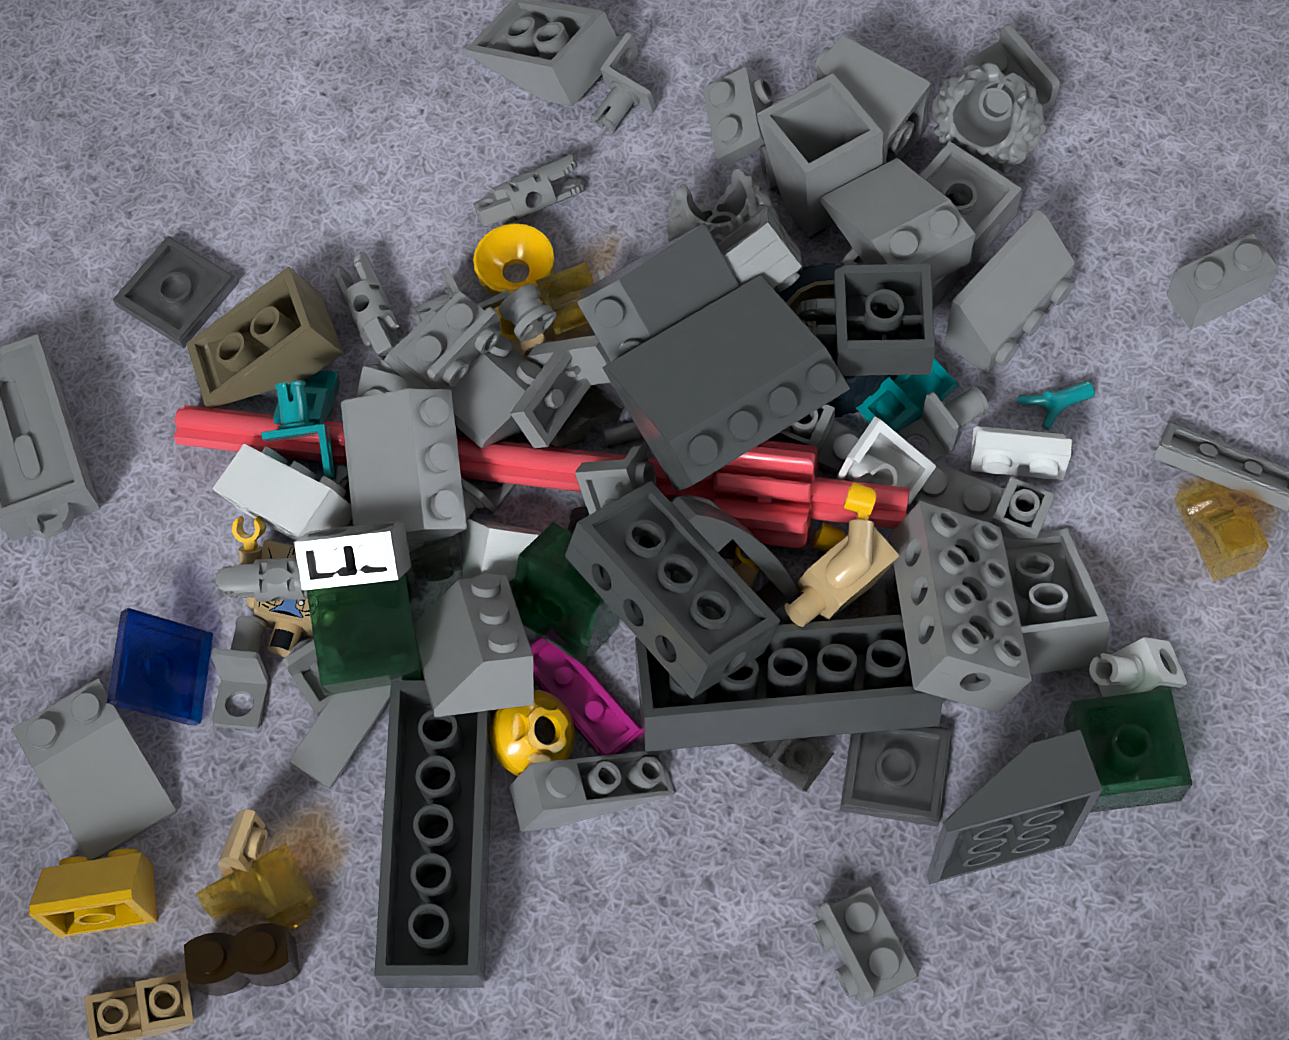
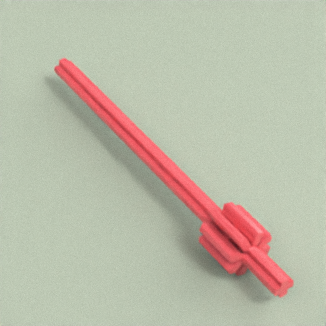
[174,405,910,549]

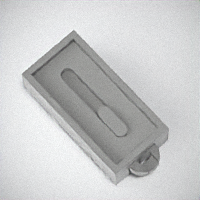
[717,207,802,293]
[0,334,100,541]

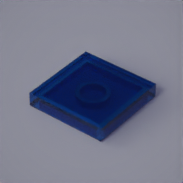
[106,608,213,726]

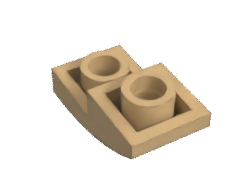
[218,809,267,878]
[84,972,194,1040]

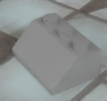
[944,209,1075,374]
[384,308,542,448]
[341,388,467,541]
[412,574,534,717]

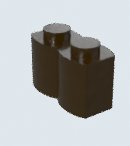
[184,923,300,996]

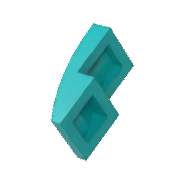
[856,357,959,433]
[273,371,340,425]

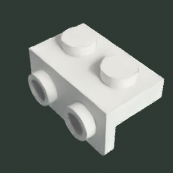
[970,426,1072,480]

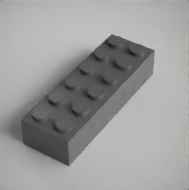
[635,614,943,752]
[374,680,494,988]

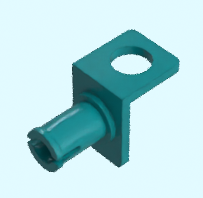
[261,381,336,480]

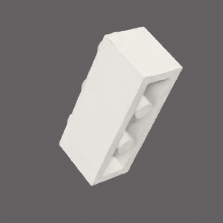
[212,444,352,541]

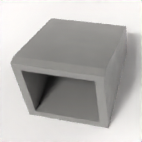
[757,73,883,238]

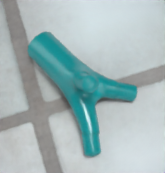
[1018,381,1094,430]

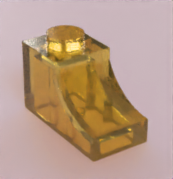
[1174,482,1269,582]
[196,843,320,929]

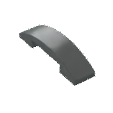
[672,496,799,624]

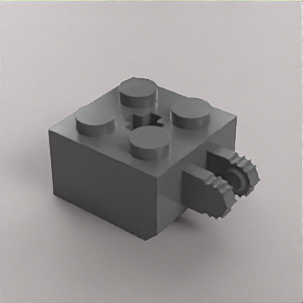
[797,263,935,376]

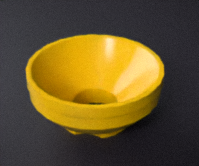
[473,223,555,296]
[490,690,575,776]

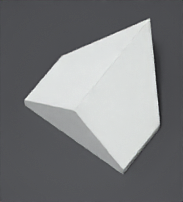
[836,417,936,504]
[462,517,557,582]

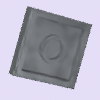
[113,236,239,348]
[840,726,951,827]

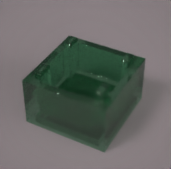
[512,521,619,665]
[306,574,421,696]

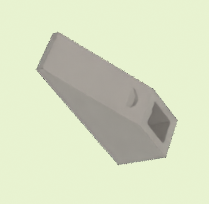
[509,750,674,832]

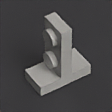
[510,335,611,448]

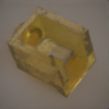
[536,262,594,335]

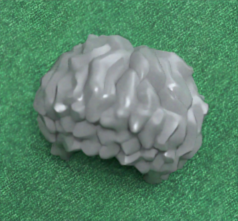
[932,62,1047,174]
[667,168,779,244]

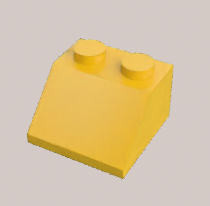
[29,849,157,938]

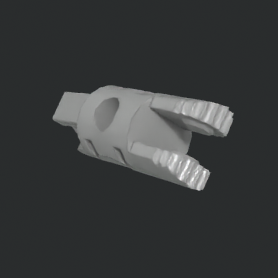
[473,154,585,226]
[332,252,400,358]
[214,557,342,602]

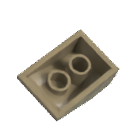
[186,267,343,409]

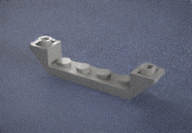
[775,404,1055,539]

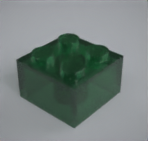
[1064,689,1192,813]

